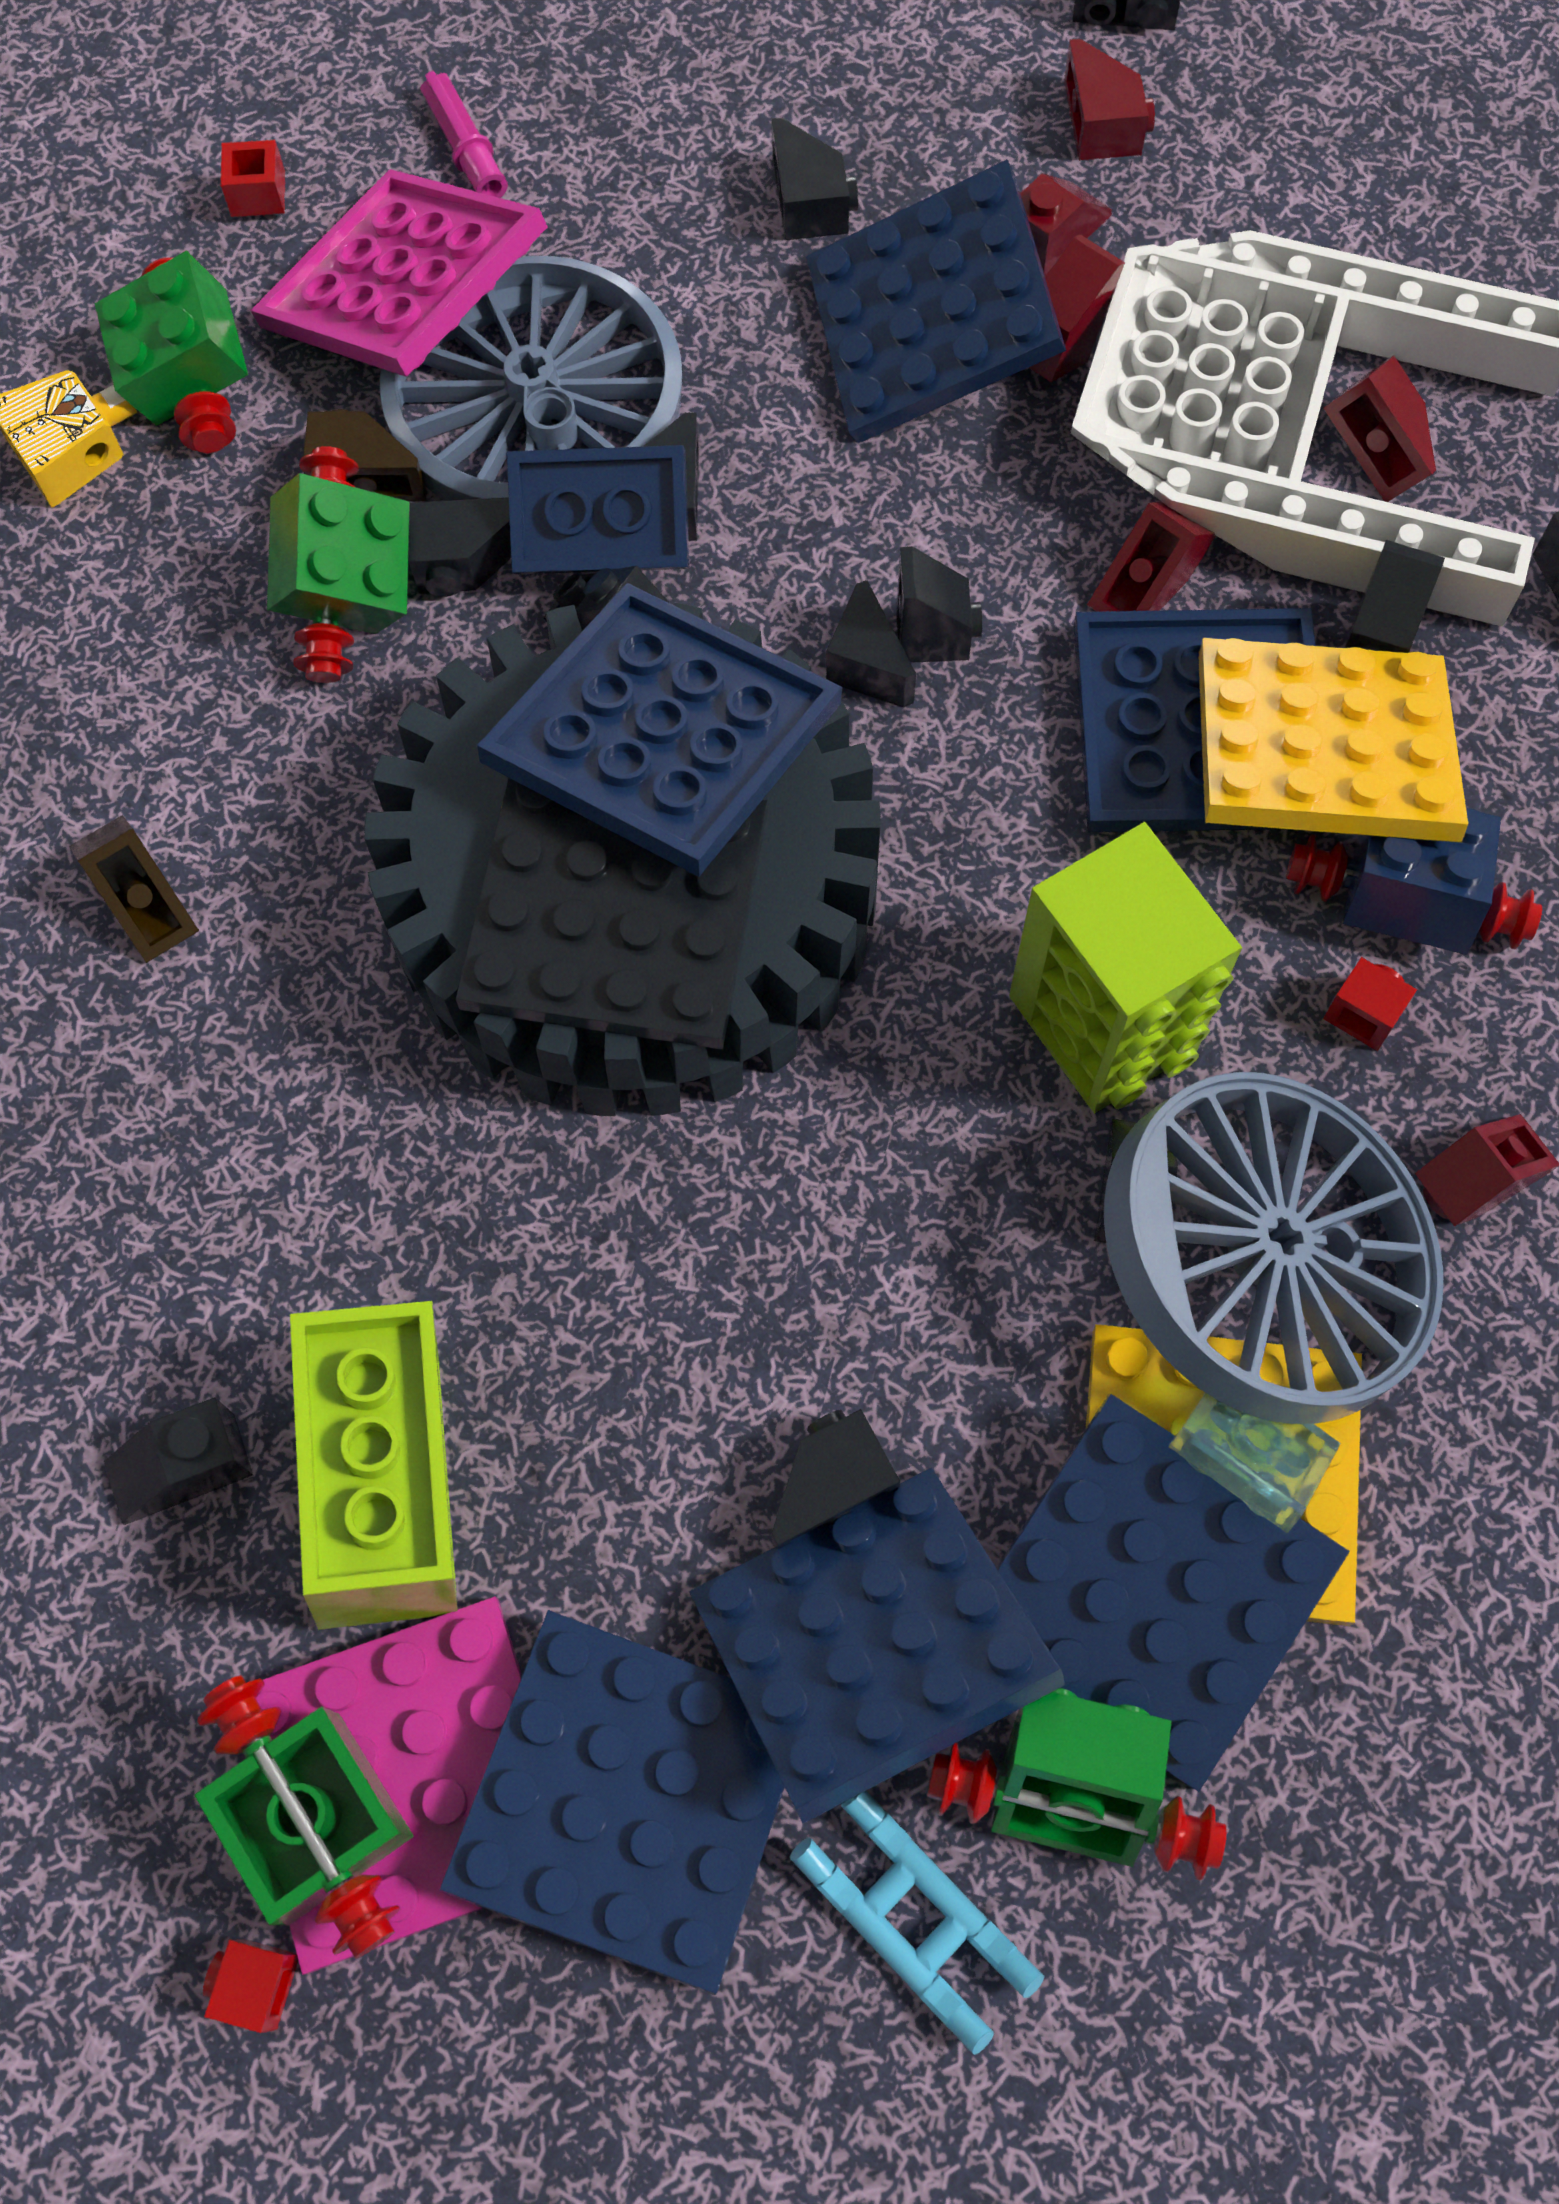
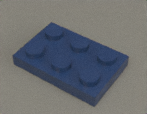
[507,445,689,575]

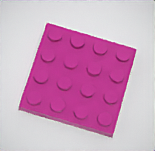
[250,169,547,377]
[256,1596,522,1975]

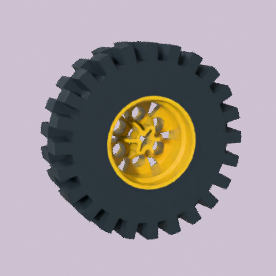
[364,600,881,1117]

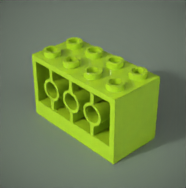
[1009,822,1242,1114]
[290,1301,458,1630]

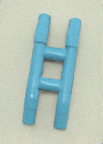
[790,1791,1044,2055]

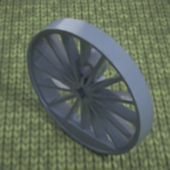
[380,256,682,501]
[1104,1072,1443,1424]

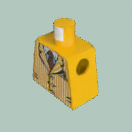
[0,370,137,508]

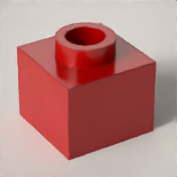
[221,140,285,217]
[1323,957,1418,1051]
[203,1939,299,2033]

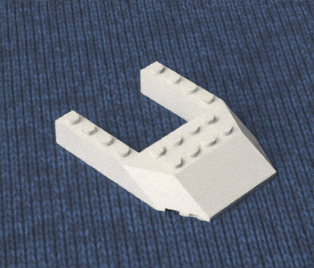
[1071,230,1559,627]

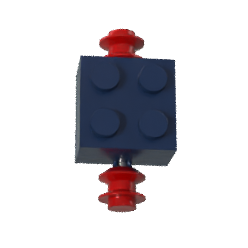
[1286,808,1542,955]

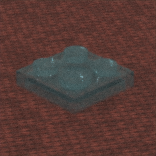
[1168,1392,1341,1533]

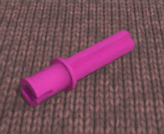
[420,71,508,198]

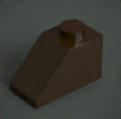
[303,409,427,501]
[69,815,199,963]

